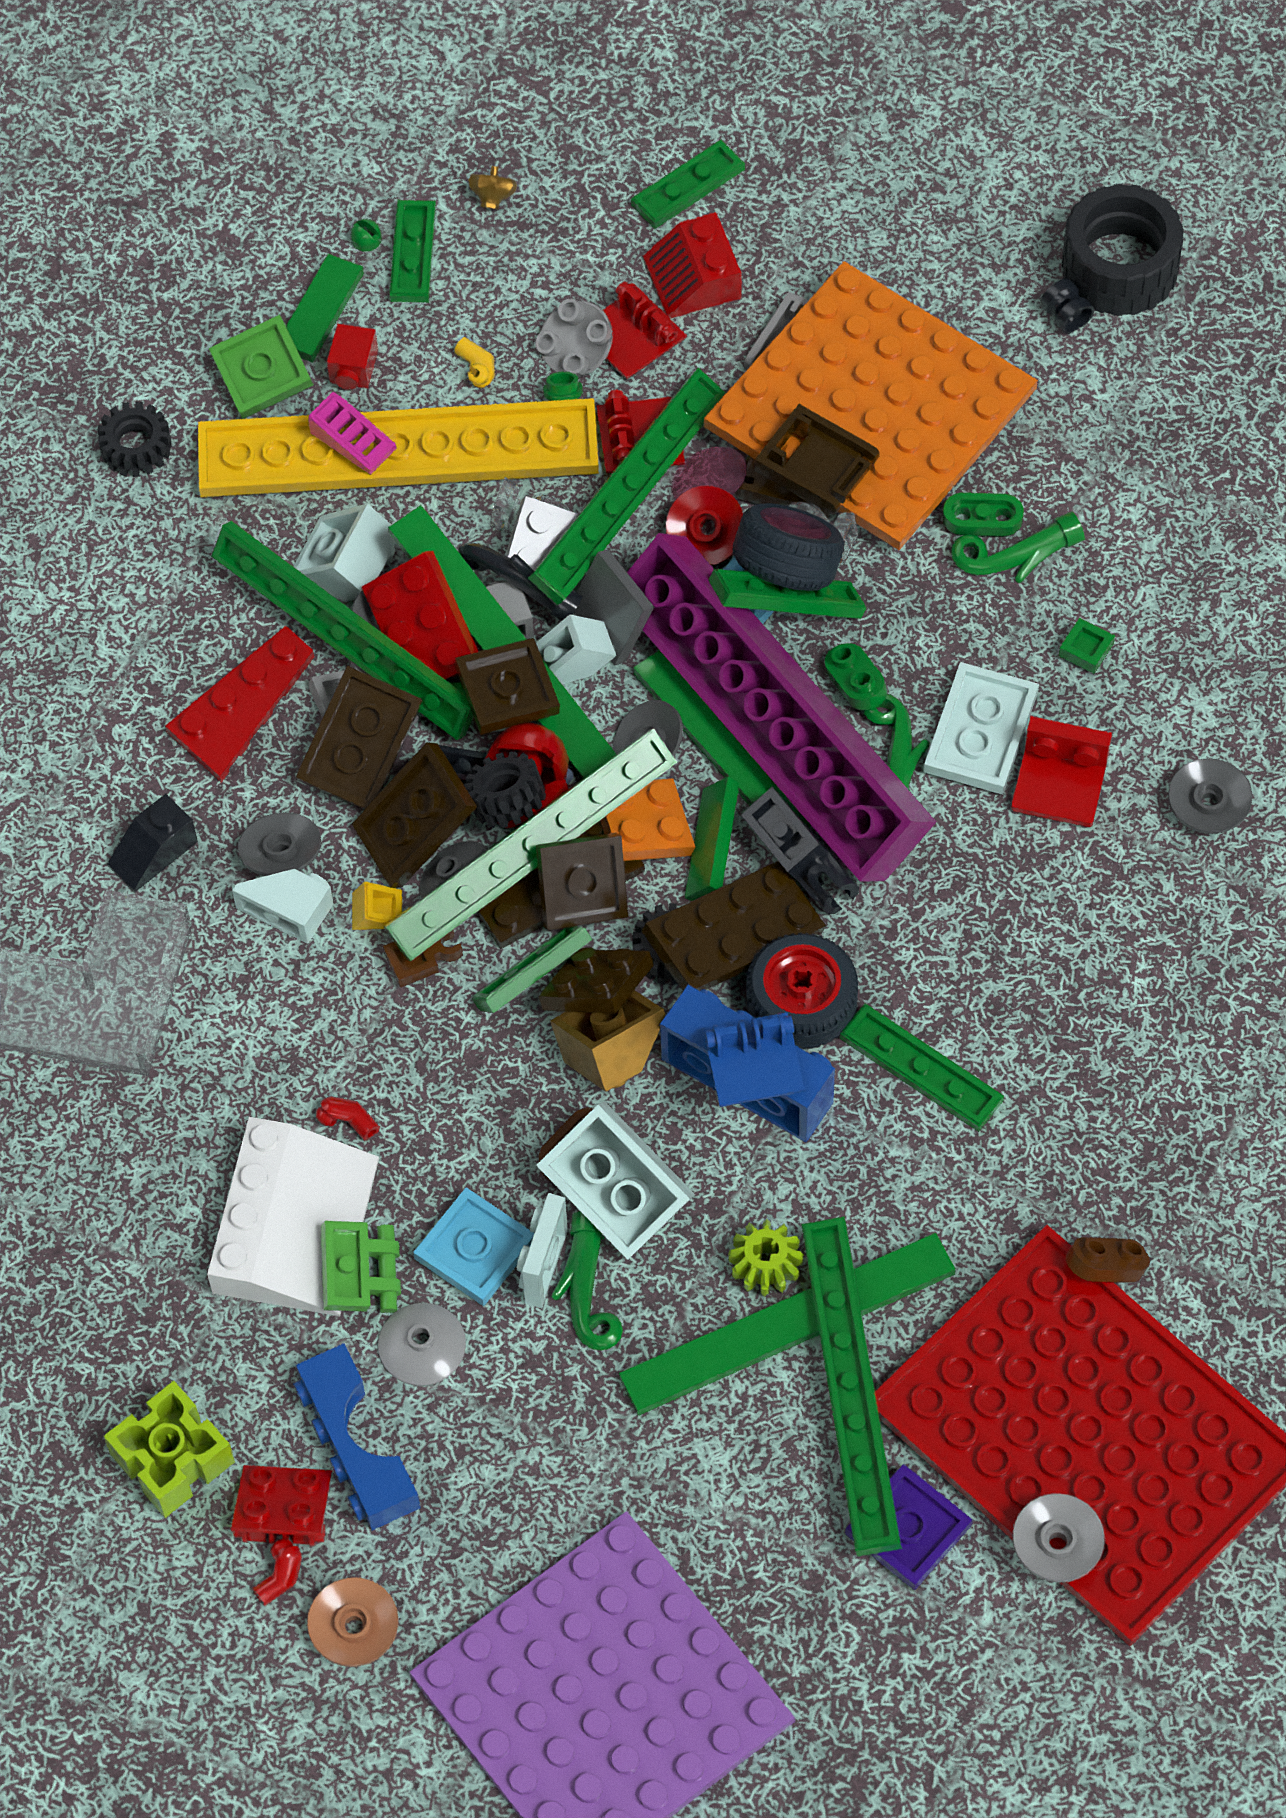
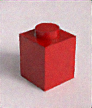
[327,323,378,390]

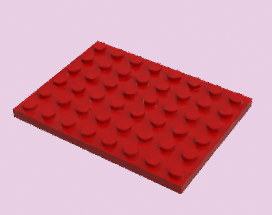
[875,1225,1286,1647]

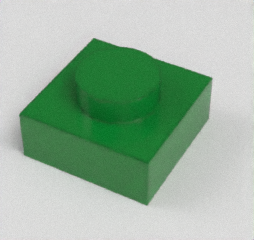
[1059,617,1115,674]

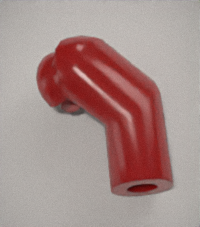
[315,1096,380,1141]
[252,1539,302,1607]

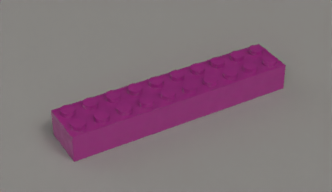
[627,533,937,882]

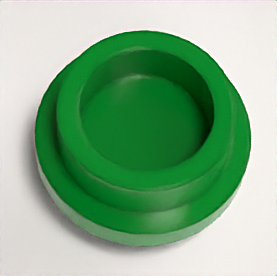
[543,371,583,401]

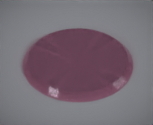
[671,447,747,499]

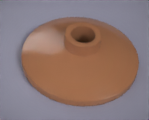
[307,1577,399,1667]

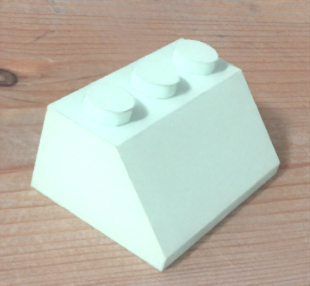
[536,1101,695,1260]

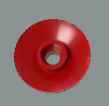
[666,485,744,566]

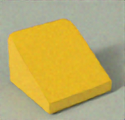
[352,881,402,930]

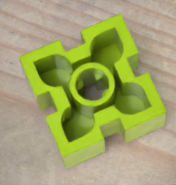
[104,1381,235,1518]

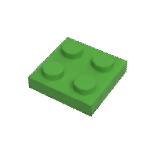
[209,314,314,419]

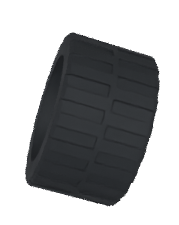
[1061,184,1184,316]

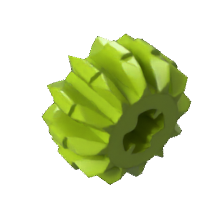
[728,1219,803,1297]

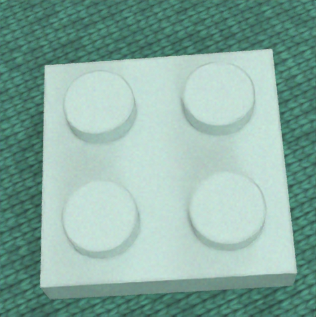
[517,1193,568,1308]

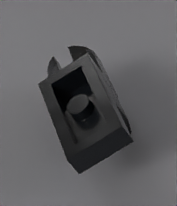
[741,787,859,915]

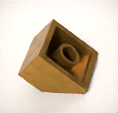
[550,990,666,1092]

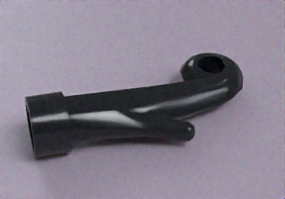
[458,543,583,621]

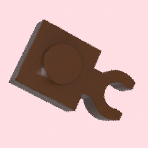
[383,929,463,988]

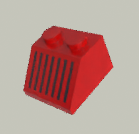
[643,212,742,319]

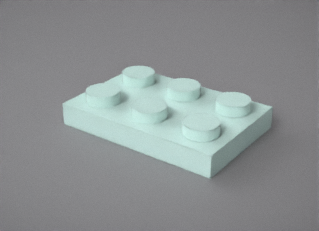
[924,662,1039,795]

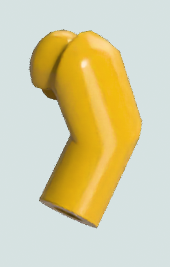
[454,337,495,388]

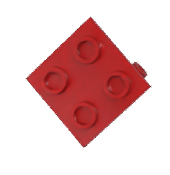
[602,281,687,380]
[596,390,685,474]
[231,1465,332,1546]

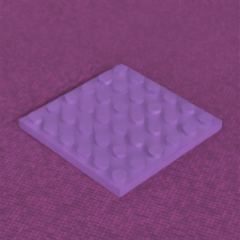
[410,1511,795,1818]

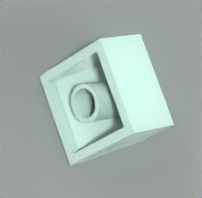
[293,504,396,602]

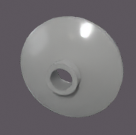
[378,1303,466,1386]
[1013,1494,1104,1582]

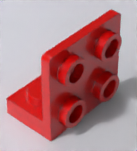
[1011,716,1112,827]

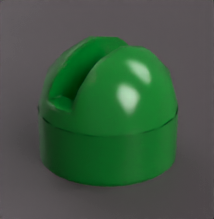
[350,218,382,252]

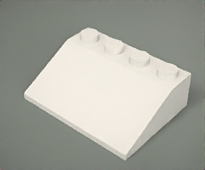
[207,1117,379,1316]

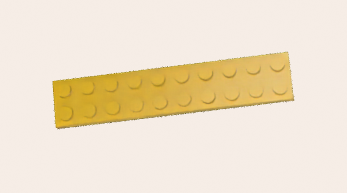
[198,398,599,497]

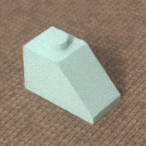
[536,615,616,684]
[232,869,333,944]

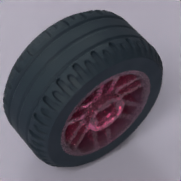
[732,503,845,591]

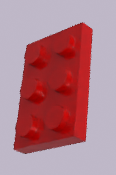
[361,551,479,681]

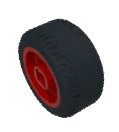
[746,933,858,1049]

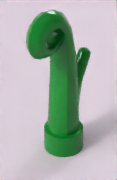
[951,511,1085,583]
[864,693,929,791]
[551,1211,623,1350]

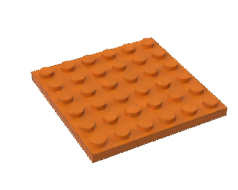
[704,261,1038,550]

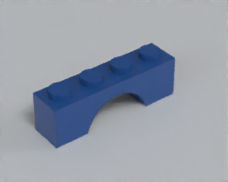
[293,1343,420,1530]

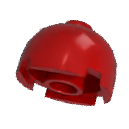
[485,723,569,787]

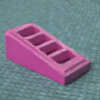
[308,392,397,475]

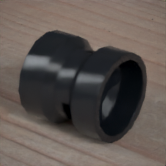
[1040,278,1095,334]

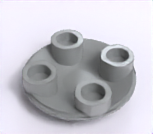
[535,299,613,377]

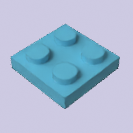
[413,1187,534,1306]

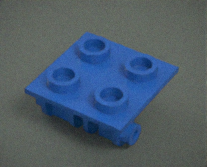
[703,1012,806,1107]

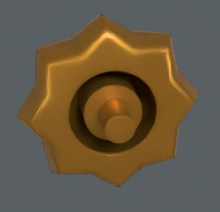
[468,166,517,209]

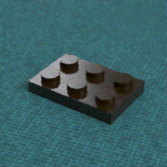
[295,666,423,810]
[352,742,477,888]

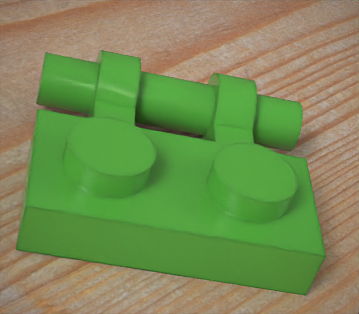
[321,1221,401,1313]

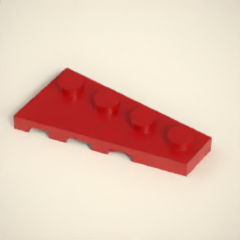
[165,626,314,783]

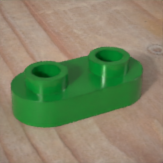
[943,493,1024,536]
[825,643,887,710]

